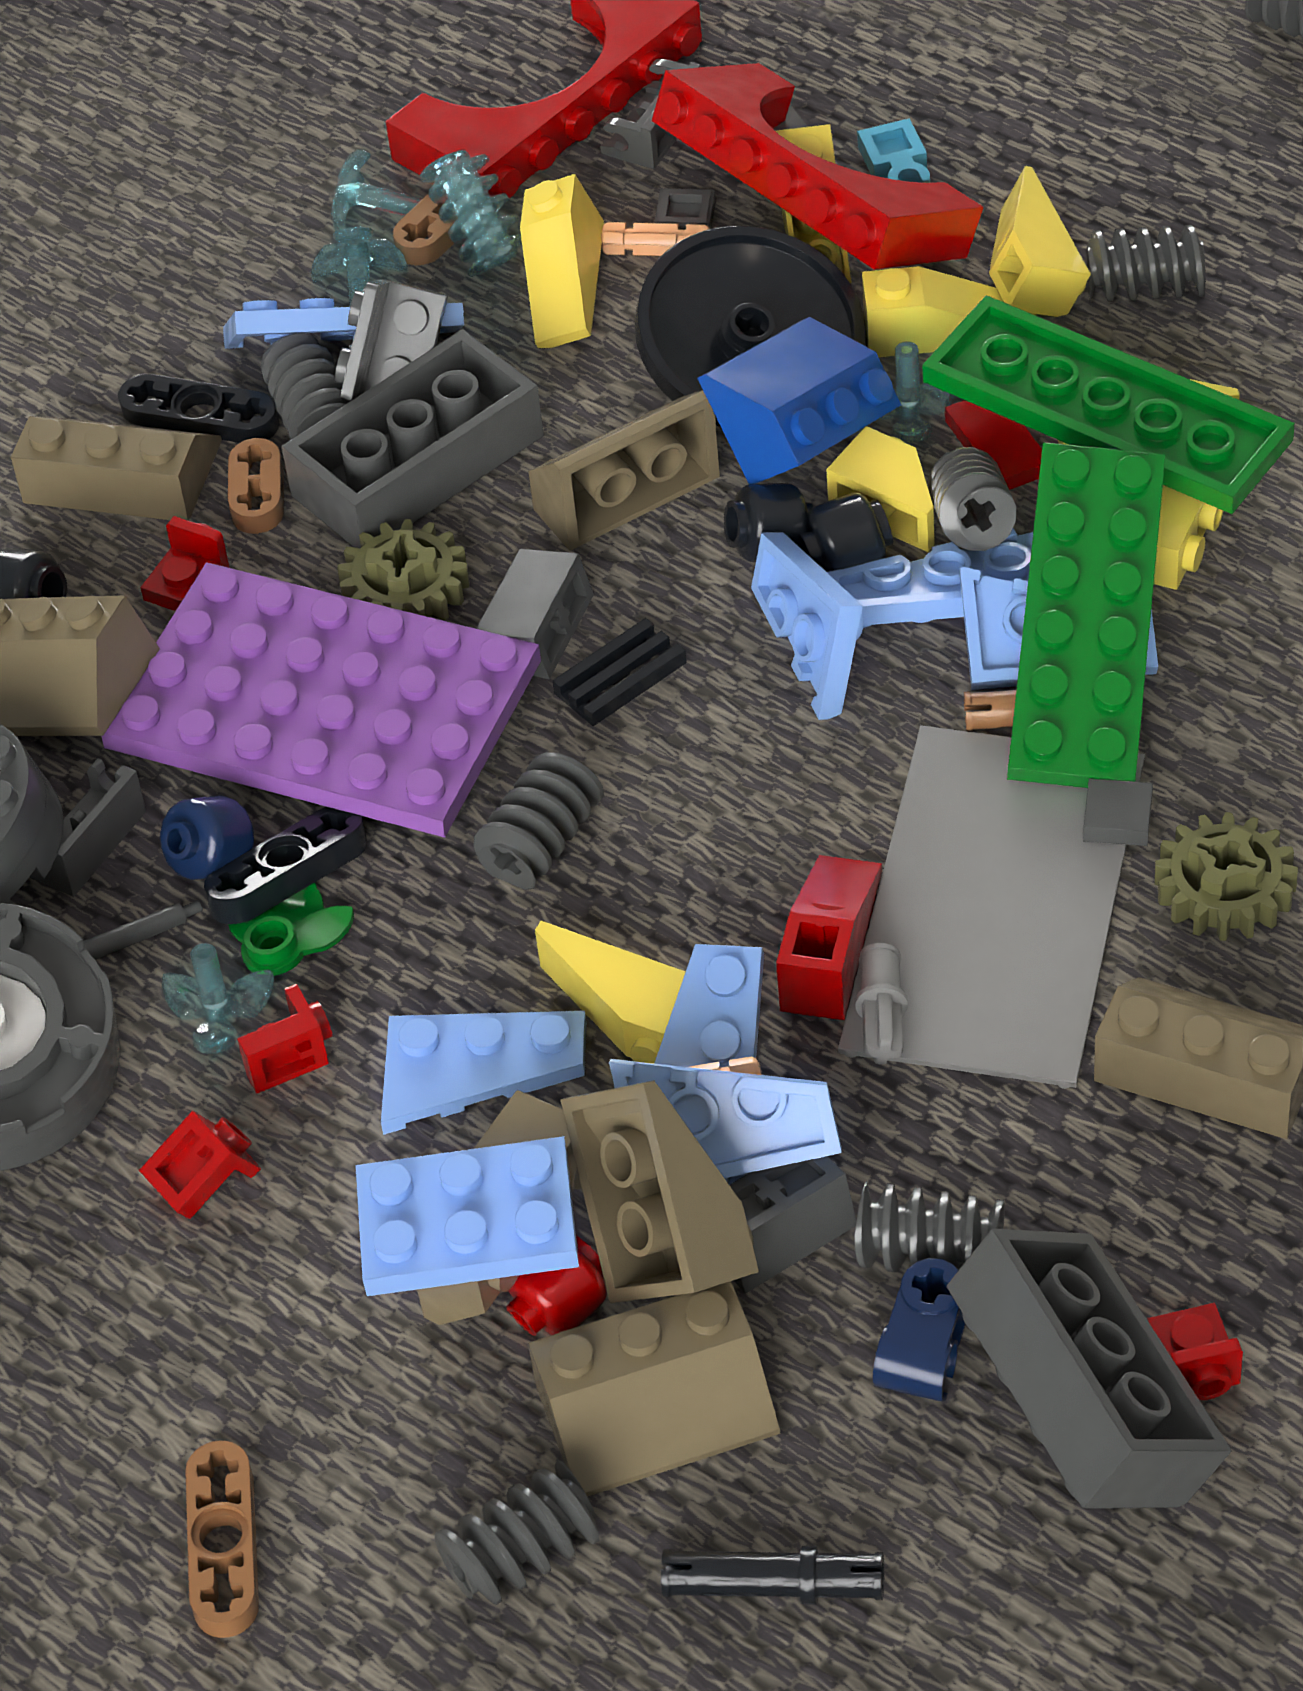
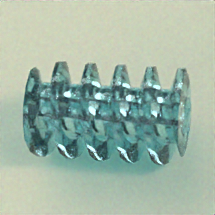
[419,150,522,277]

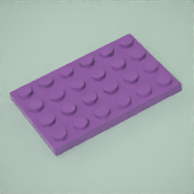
[101,562,541,838]

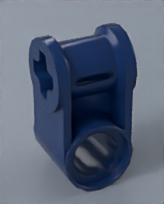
[873,1258,966,1402]

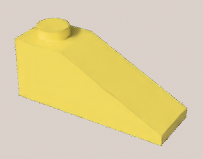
[520,174,604,348]
[862,266,1037,357]
[535,921,686,1063]

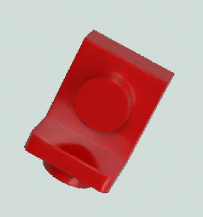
[140,516,230,611]
[237,984,333,1094]
[139,1111,261,1219]
[1147,1303,1243,1400]

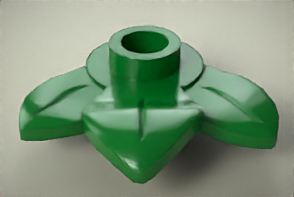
[228,883,354,976]

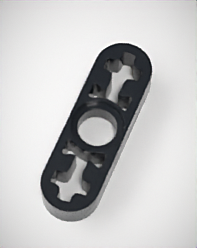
[118,374,279,443]
[204,807,367,924]

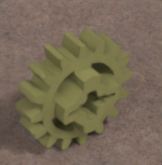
[337,519,470,621]
[1155,812,1298,941]

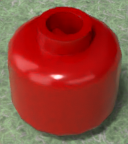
[506,1236,607,1336]

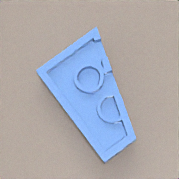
[751,532,863,720]
[959,566,1158,690]
[381,1011,587,1135]
[609,1059,842,1178]

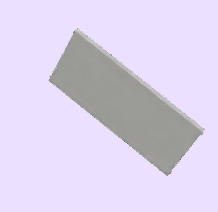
[838,725,1145,1089]

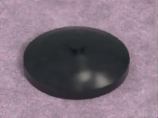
[635,226,866,427]

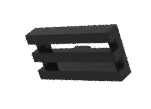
[552,618,687,726]

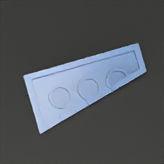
[223,298,464,349]
[827,528,1033,628]
[655,944,764,1185]

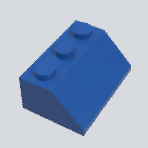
[697,317,901,484]

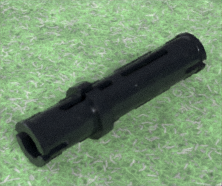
[661,1545,885,1605]

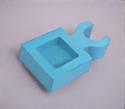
[857,118,930,183]

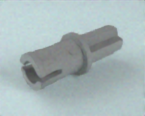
[855,943,908,1064]

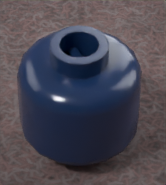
[160,795,254,880]

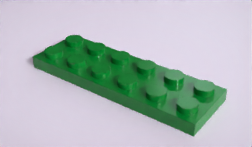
[922,295,1295,514]
[1007,442,1166,788]

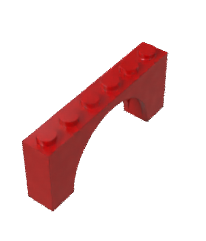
[386,0,702,212]
[652,63,983,270]

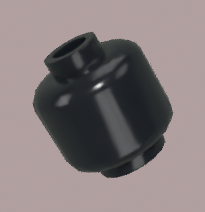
[724,483,814,562]
[800,492,894,572]
[0,548,68,599]

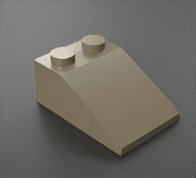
[560,1081,759,1303]

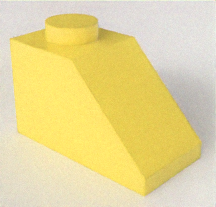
[826,426,935,552]

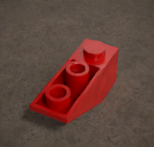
[776,855,882,1020]

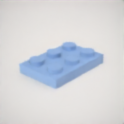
[356,1136,579,1296]

